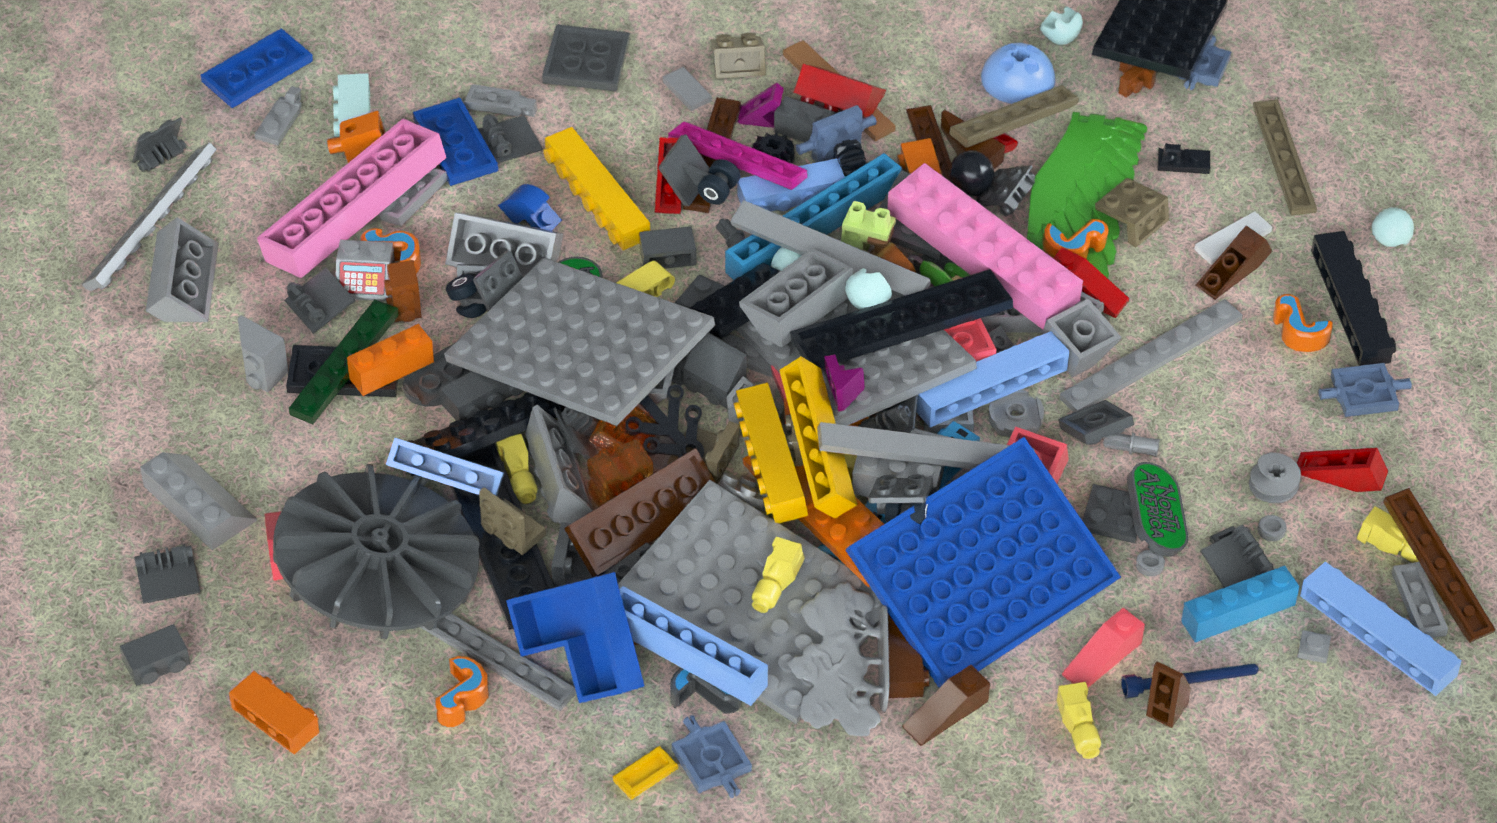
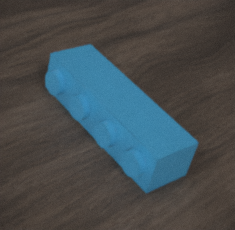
[1181,566,1299,643]

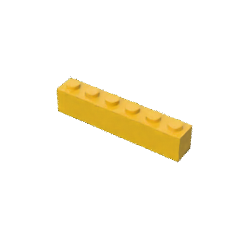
[543,127,650,251]
[779,356,857,518]
[733,382,808,523]

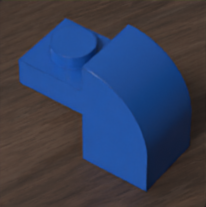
[498,184,562,231]

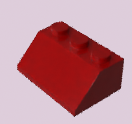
[794,64,886,117]

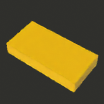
[613,746,678,800]

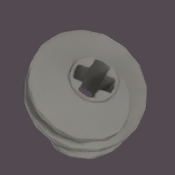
[1249,452,1301,504]

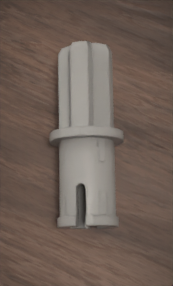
[1103,433,1160,457]

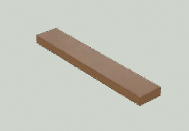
[783,40,896,142]

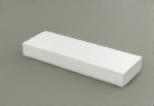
[1194,211,1272,265]

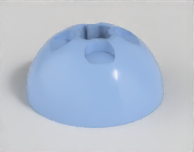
[981,43,1055,104]

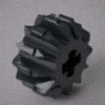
[752,132,795,163]
[833,139,866,177]

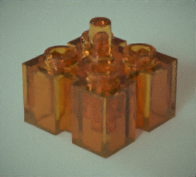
[587,439,653,507]

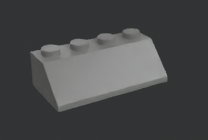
[445,212,563,277]
[146,217,218,322]
[739,248,853,347]
[526,405,594,524]
[140,452,257,551]

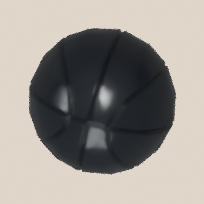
[948,150,994,197]

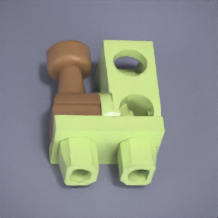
[841,201,896,255]

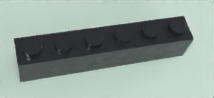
[1311,231,1396,366]

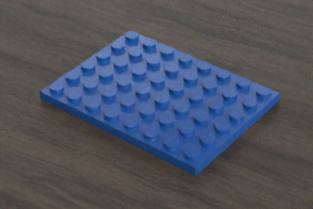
[846,437,1121,688]

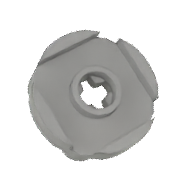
[988,389,1044,437]
[719,472,767,511]

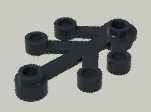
[624,385,704,458]

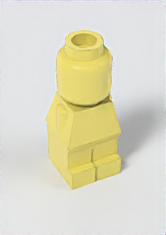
[496,434,538,504]
[1357,506,1419,563]
[752,537,805,613]
[1057,682,1101,759]

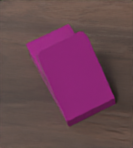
[737,82,784,128]
[824,355,865,412]

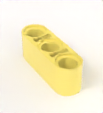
[616,261,675,297]

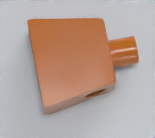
[327,111,386,163]

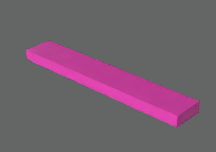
[668,121,807,190]

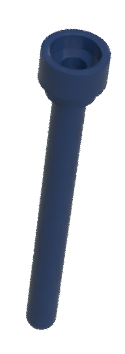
[1121,664,1259,699]

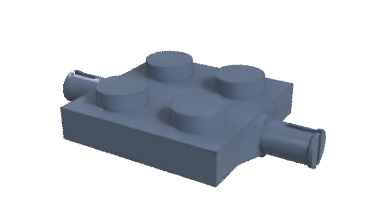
[1172,35,1231,90]
[796,105,877,163]
[1318,363,1412,417]
[672,715,752,798]

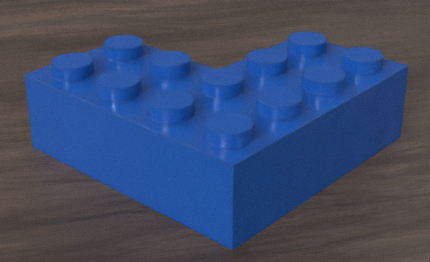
[506,572,645,703]

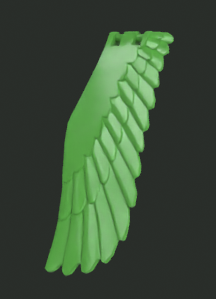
[1027,112,1148,278]

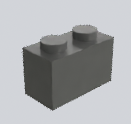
[639,226,696,269]
[120,624,190,686]

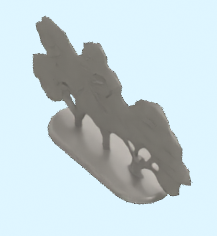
[787,581,889,736]

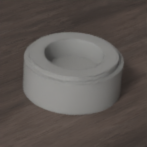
[1258,515,1287,541]
[1136,550,1165,576]

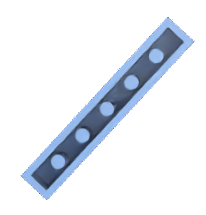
[916,331,1069,427]
[1300,562,1461,696]
[619,586,768,706]

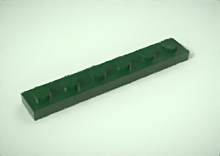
[289,299,398,425]

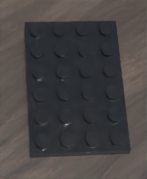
[1092,0,1228,79]

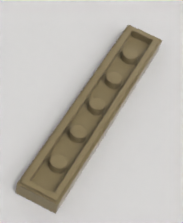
[949,85,1079,148]
[1253,99,1317,215]

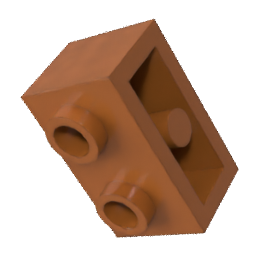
[384,260,422,322]

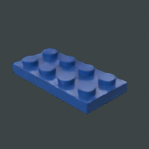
[201,28,313,108]
[413,98,498,186]

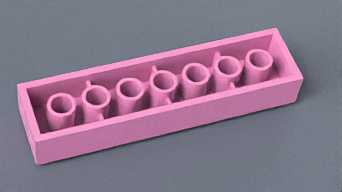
[257,119,446,278]
[887,163,1083,329]

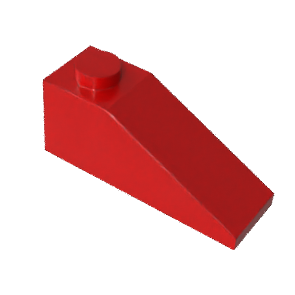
[654,137,682,214]
[1053,247,1129,318]
[1297,448,1388,492]

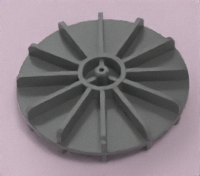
[273,464,480,639]

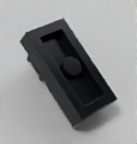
[1158,143,1210,174]

